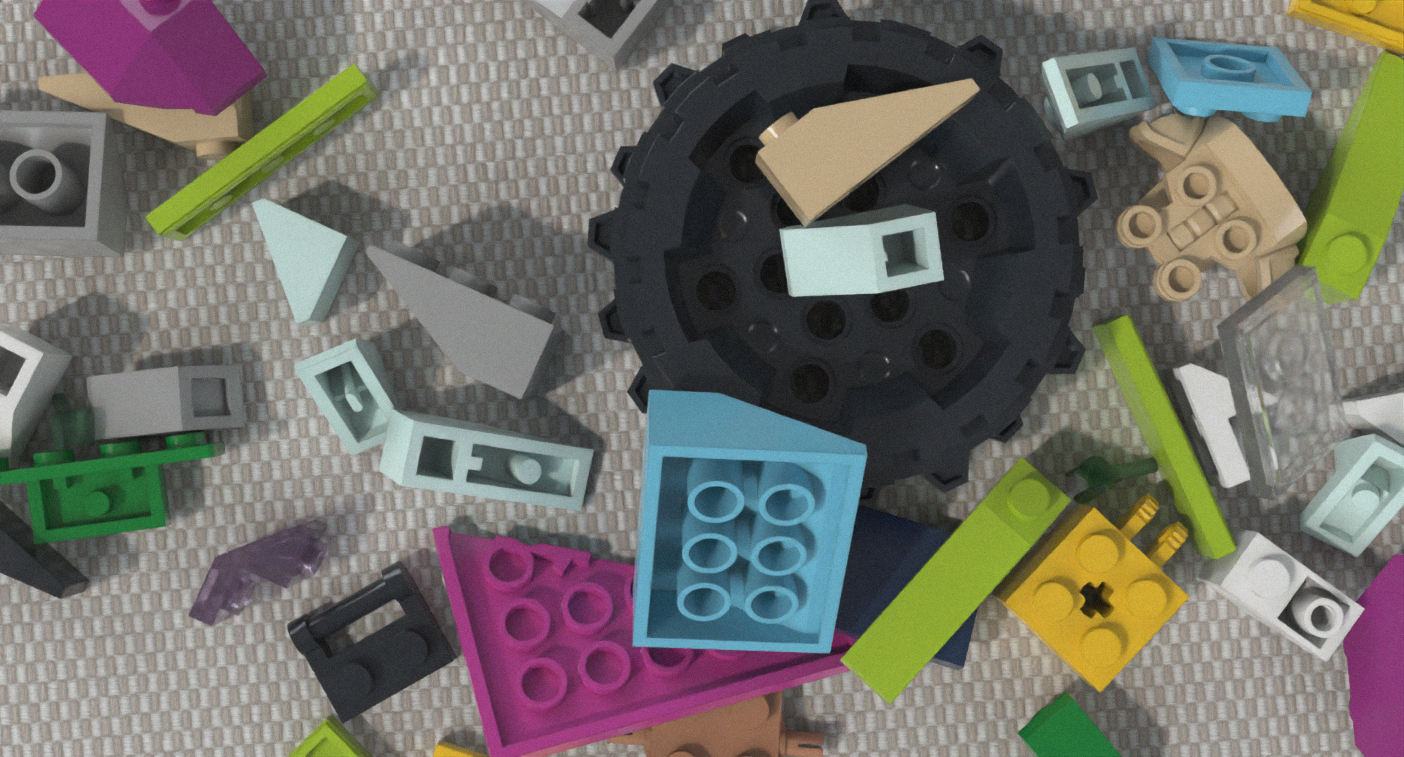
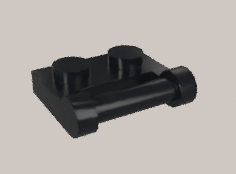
[287,561,457,724]

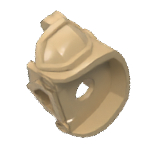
[1114,114,1307,311]

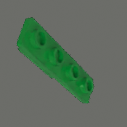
[0,431,226,544]

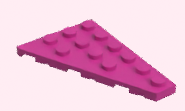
[432,526,857,757]

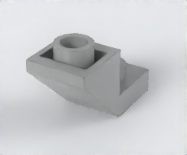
[87,364,244,441]

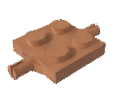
[607,690,824,757]

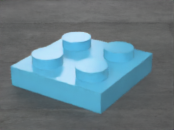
[1148,37,1312,122]

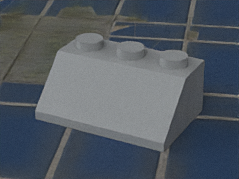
[0,110,128,257]

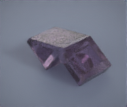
[188,519,328,626]

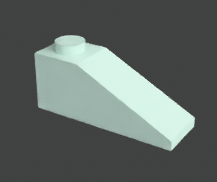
[1041,47,1156,141]
[379,408,594,511]

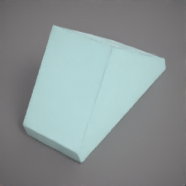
[252,198,360,327]
[295,338,402,456]

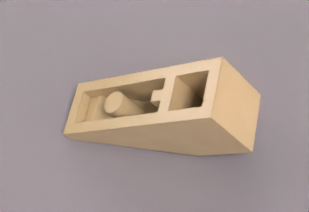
[38,72,255,160]
[755,78,981,228]

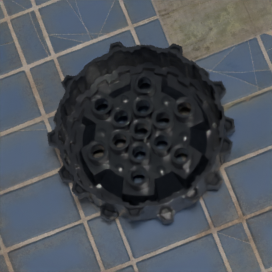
[587,0,1098,507]

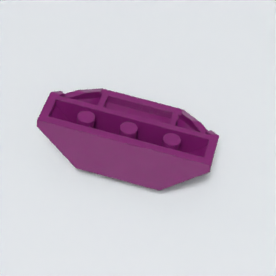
[33,0,267,116]
[1343,553,1404,757]

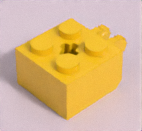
[991,493,1190,693]

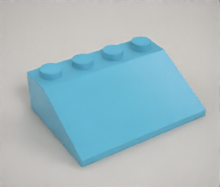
[632,390,868,653]

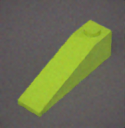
[1289,51,1404,304]
[840,456,1071,705]

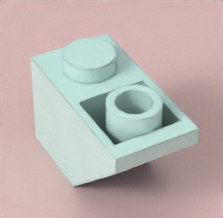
[779,204,944,297]

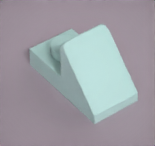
[1299,434,1404,558]

